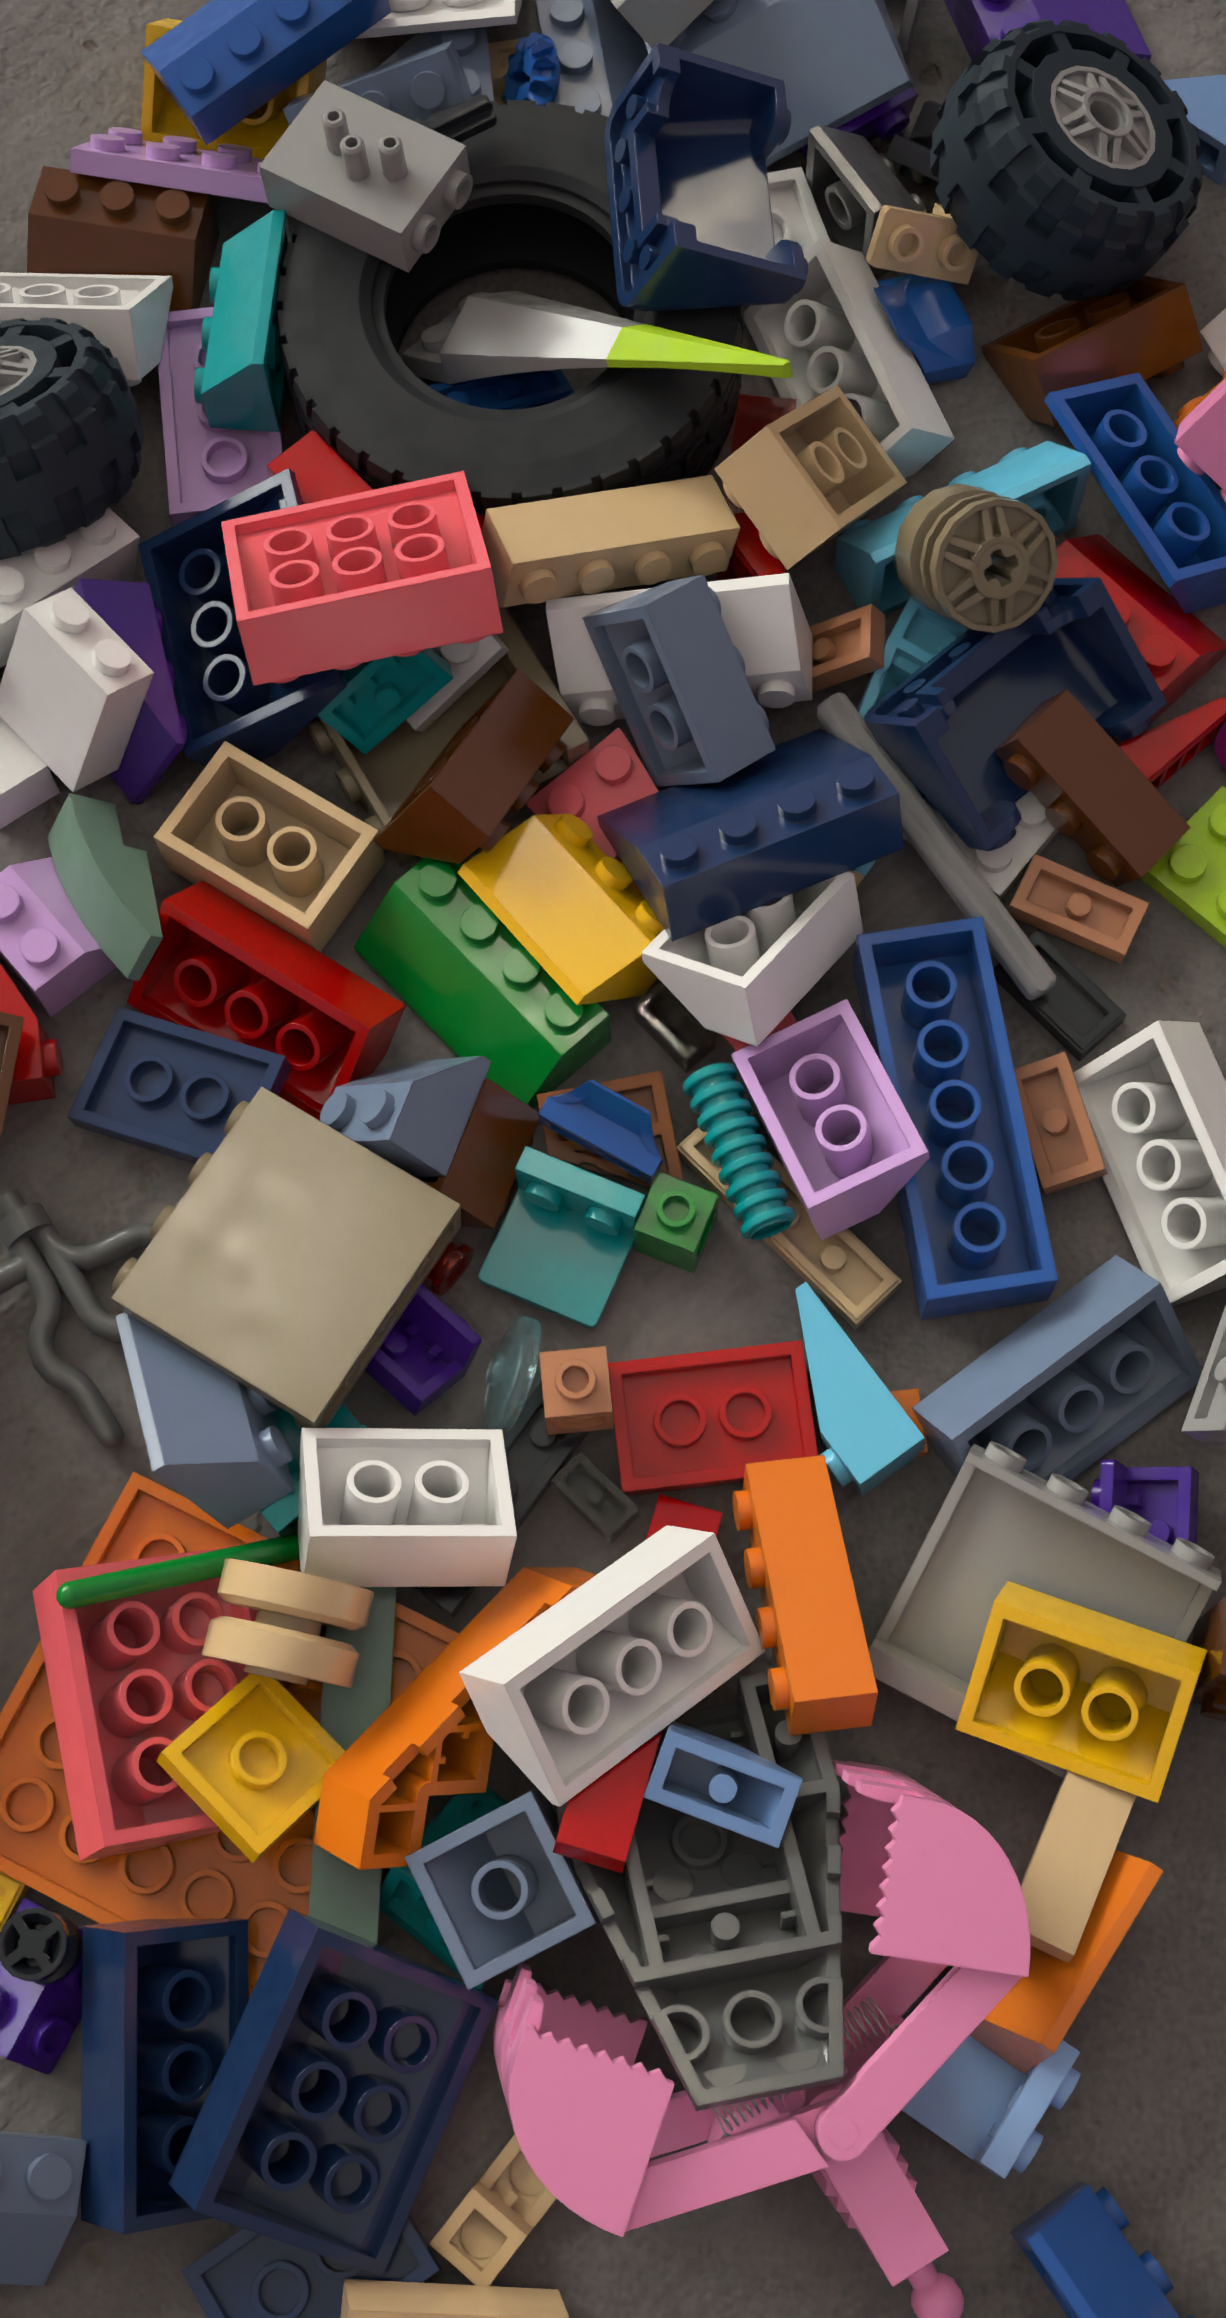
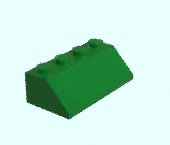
[354,857,611,1109]

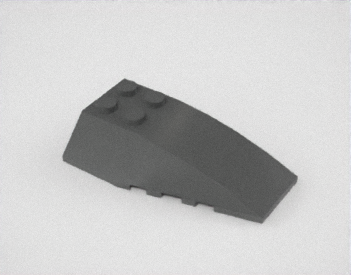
[554,1672,844,2111]

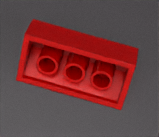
[127,880,406,1121]

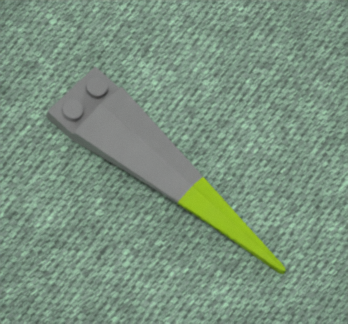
[401,291,794,384]

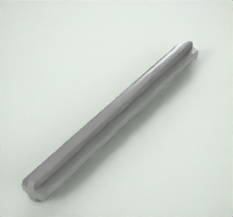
[817,692,1057,1000]

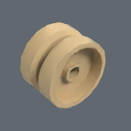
[202,1559,374,1689]

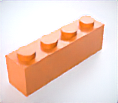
[733,1455,878,1736]

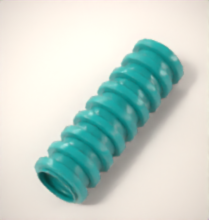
[683,1063,796,1240]

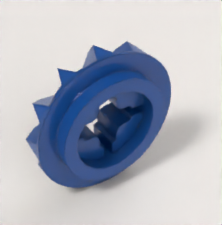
[501,32,560,106]

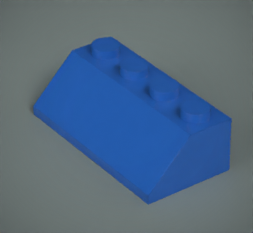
[141,0,392,146]
[1044,372,1226,614]
[1010,2181,1194,2318]

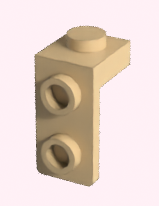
[866,203,978,285]

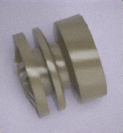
[894,484,1058,633]

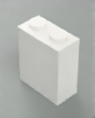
[0,588,154,792]

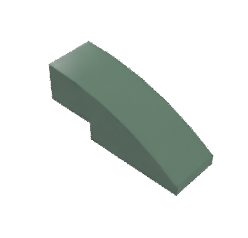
[47,793,163,981]

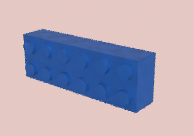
[852,916,1058,1320]

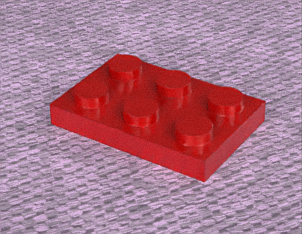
[608,1340,818,1496]

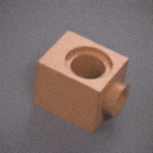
[539,1346,613,1435]

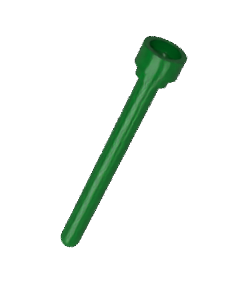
[56,1533,300,1609]

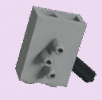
[259,80,497,273]

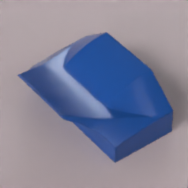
[873,274,975,383]
[538,1079,663,1185]

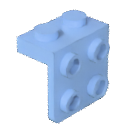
[901,2035,1081,2179]

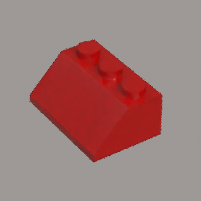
[1055,534,1226,725]

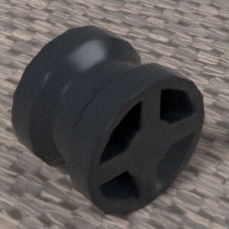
[0,1908,82,1985]

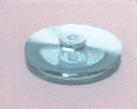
[483,1315,541,1434]

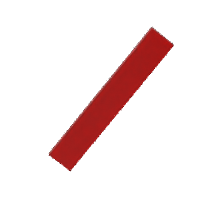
[553,1494,723,1873]

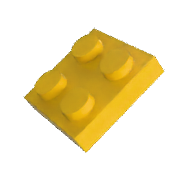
[156,1673,345,1863]

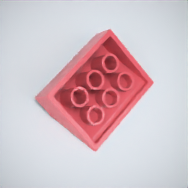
[221,471,503,686]
[32,1546,257,1862]

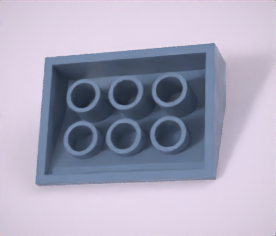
[644,0,913,167]

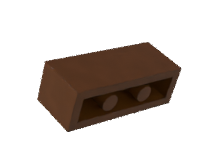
[994,689,1191,887]

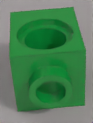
[634,1172,718,1274]

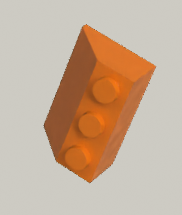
[970,1850,1163,2074]

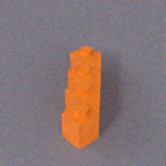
[313,1567,596,1870]

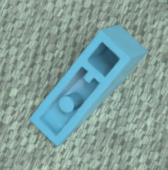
[795,1282,925,1497]

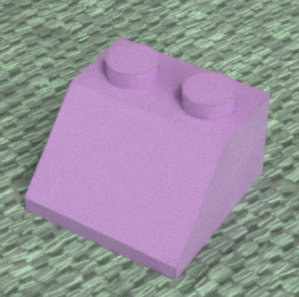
[0,857,116,1018]

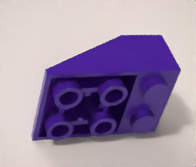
[73,578,187,804]

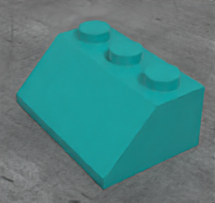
[194,210,292,432]

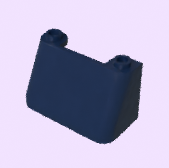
[604,42,808,312]
[864,578,1167,851]

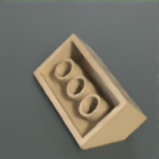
[481,475,740,608]

